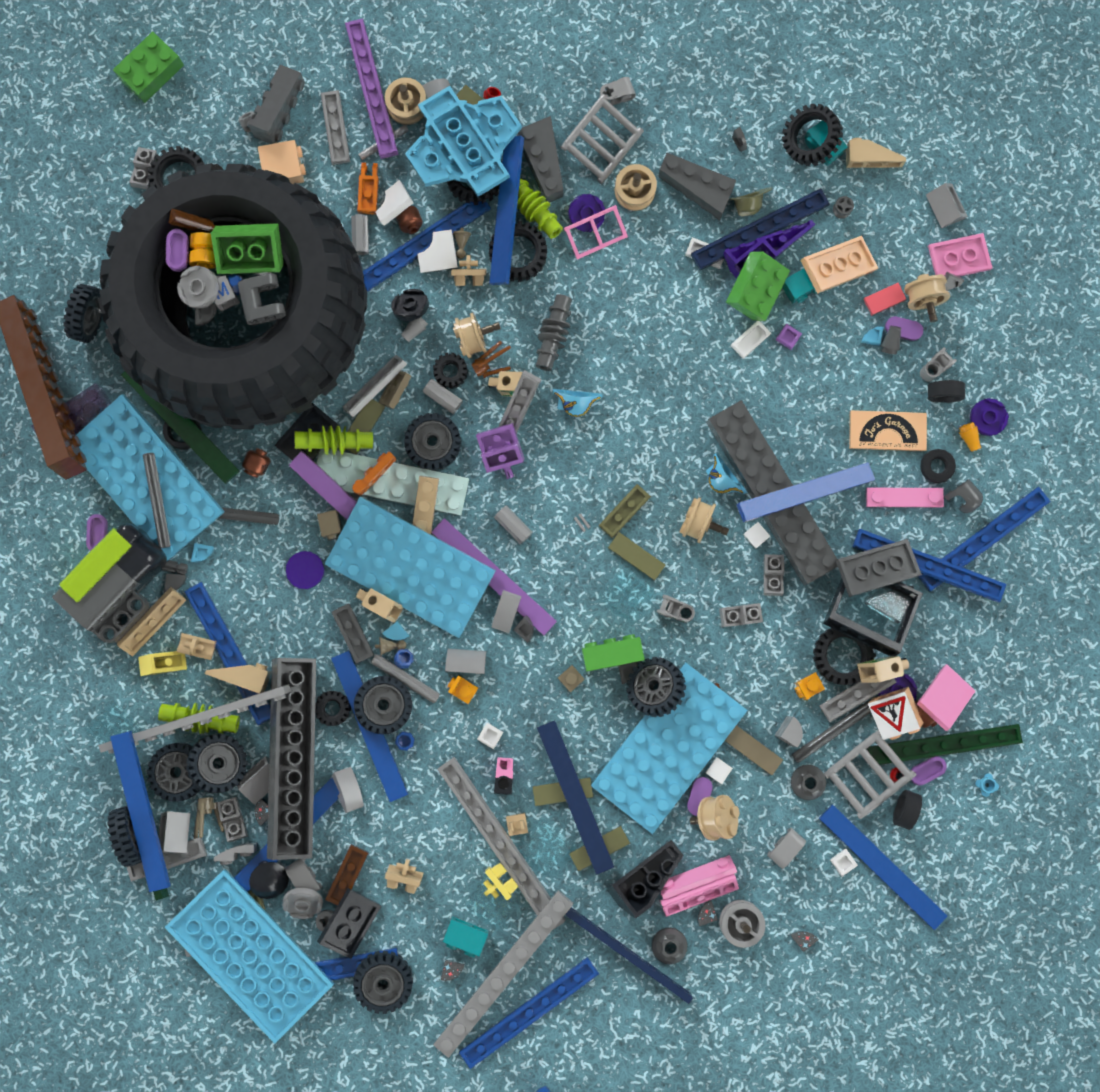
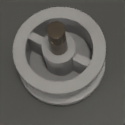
[719,900,765,948]

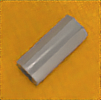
[351,214,369,255]
[423,379,463,415]
[494,505,533,545]

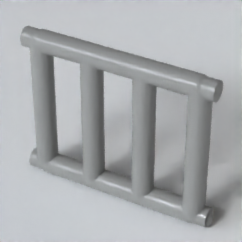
[561,94,644,184]
[823,730,916,820]

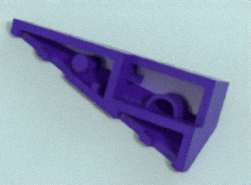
[723,220,816,279]

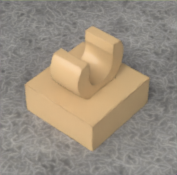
[506,813,528,836]

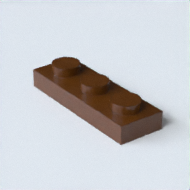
[325,844,369,905]

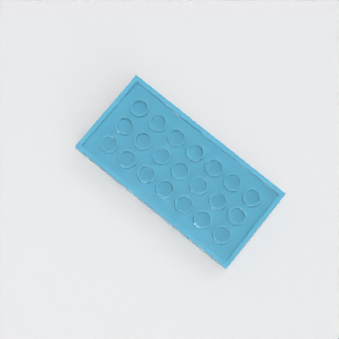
[76,394,225,562]
[325,497,496,638]
[591,662,748,834]
[165,869,334,1044]

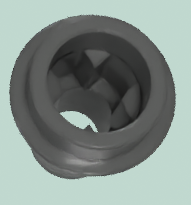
[881,325,901,355]

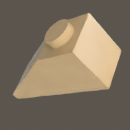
[846,138,906,168]
[205,663,272,694]

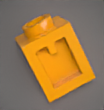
[794,672,825,700]
[447,676,478,704]

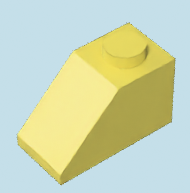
[138,651,187,676]

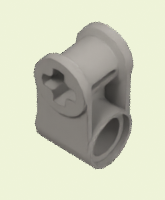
[599,77,636,105]
[920,347,957,382]
[656,594,695,623]

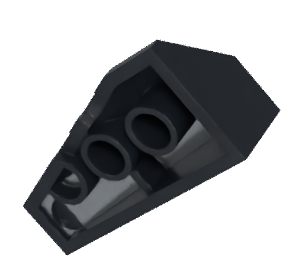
[607,840,684,919]

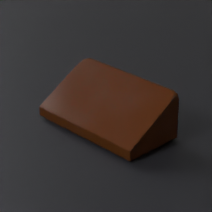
[169,209,215,234]

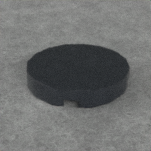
[391,289,429,321]

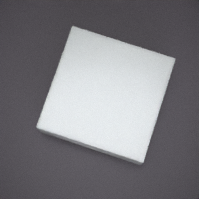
[743,522,770,549]
[477,723,503,749]
[705,757,733,784]
[830,849,858,877]

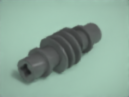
[536,294,572,371]

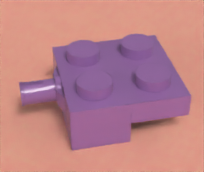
[476,423,525,479]

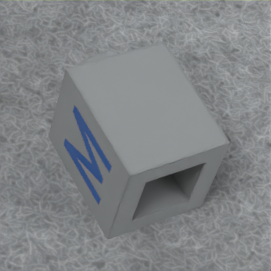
[214,275,240,312]

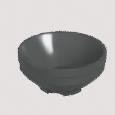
[790,764,826,800]
[652,927,688,965]

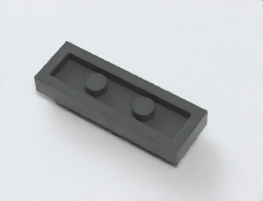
[331,603,374,664]

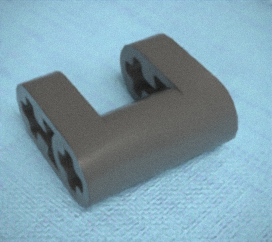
[238,273,286,325]

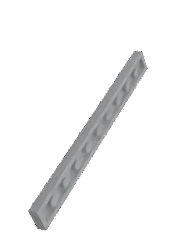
[98,684,291,754]
[438,757,566,929]
[433,890,573,1058]

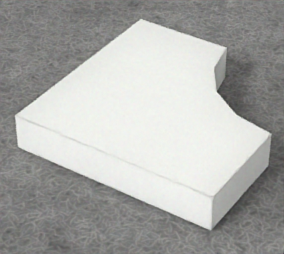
[375,180,414,225]
[417,230,458,273]

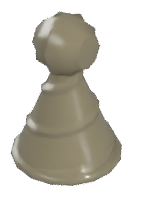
[453,228,471,259]
[375,637,406,656]

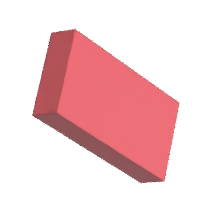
[863,283,906,316]

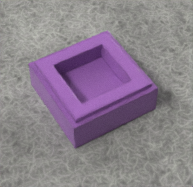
[776,324,802,350]

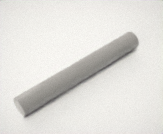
[358,125,409,160]

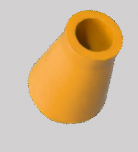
[959,422,981,452]

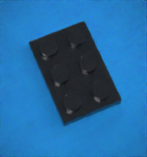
[275,403,341,461]
[317,888,381,959]

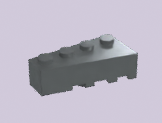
[247,65,305,144]
[517,116,563,202]
[658,153,736,221]

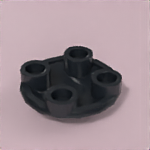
[249,861,289,899]

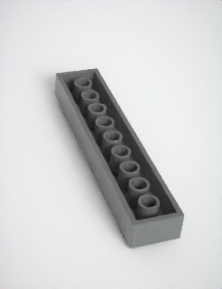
[706,400,838,585]
[267,658,316,860]

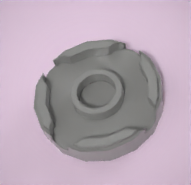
[177,266,219,309]
[282,888,323,919]

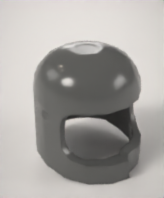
[944,479,983,513]

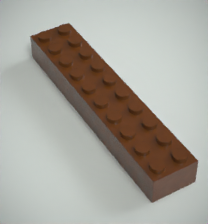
[0,295,87,480]

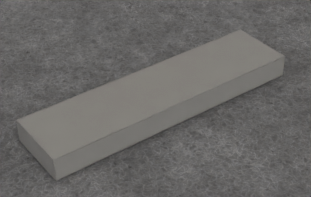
[321,90,350,165]
[342,355,407,417]
[498,370,542,434]
[819,678,896,723]
[127,837,207,882]

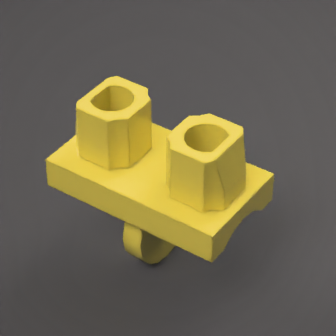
[483,863,518,900]

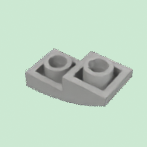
[129,147,157,190]
[763,554,784,596]
[491,590,521,633]
[719,603,763,627]
[332,767,364,813]
[217,797,248,842]
[214,843,257,865]

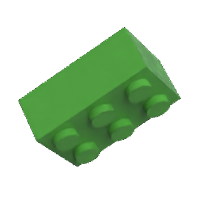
[113,31,184,103]
[211,224,283,274]
[726,251,790,321]
[581,634,645,672]

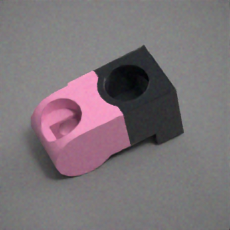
[494,757,513,795]

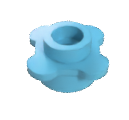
[975,773,999,797]

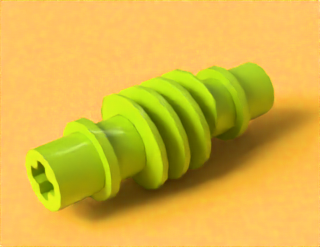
[517,177,563,239]
[295,426,373,455]
[158,703,240,734]

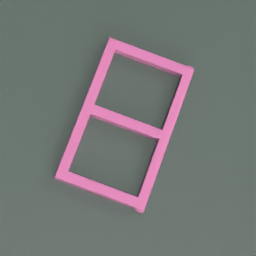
[564,205,628,259]

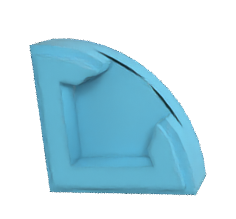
[861,327,884,346]
[191,543,214,562]
[382,621,409,640]

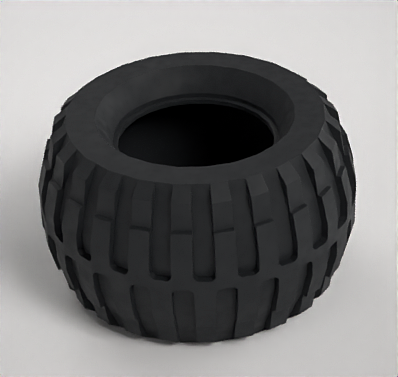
[99,163,367,430]

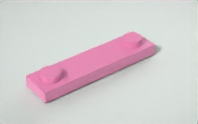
[866,488,944,508]
[660,855,737,900]
[660,874,739,917]

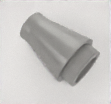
[401,317,428,342]

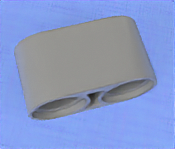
[767,828,806,869]
[285,859,322,892]

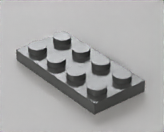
[836,539,922,597]

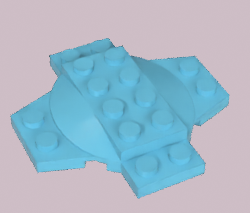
[405,86,522,197]

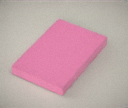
[928,233,992,277]
[917,664,975,731]

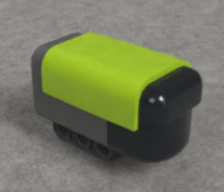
[52,523,167,643]

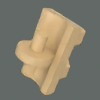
[451,255,486,286]
[177,633,217,660]
[385,859,423,894]

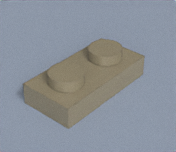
[379,371,411,409]

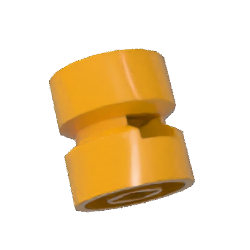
[189,232,216,269]

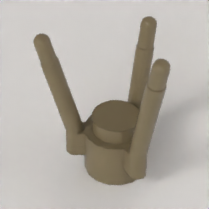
[194,797,225,839]

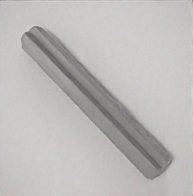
[371,654,440,703]

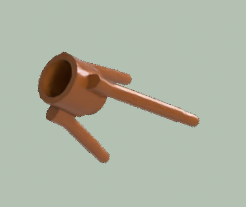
[471,341,511,378]

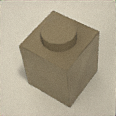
[317,510,342,541]
[558,665,585,692]

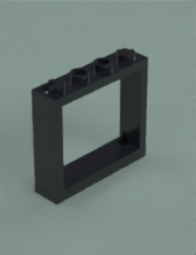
[823,578,923,656]

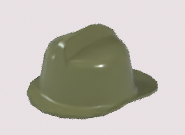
[729,187,773,217]

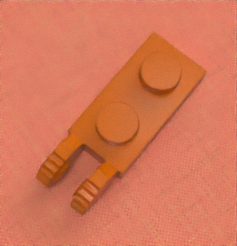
[357,163,379,215]
[352,451,396,496]

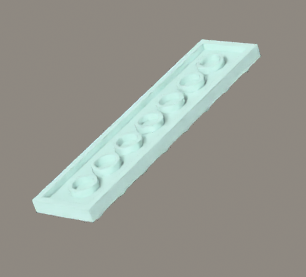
[317,448,469,516]

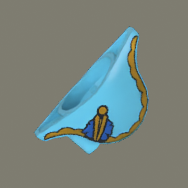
[553,389,603,417]
[706,453,747,494]

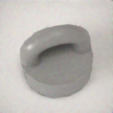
[238,111,256,132]

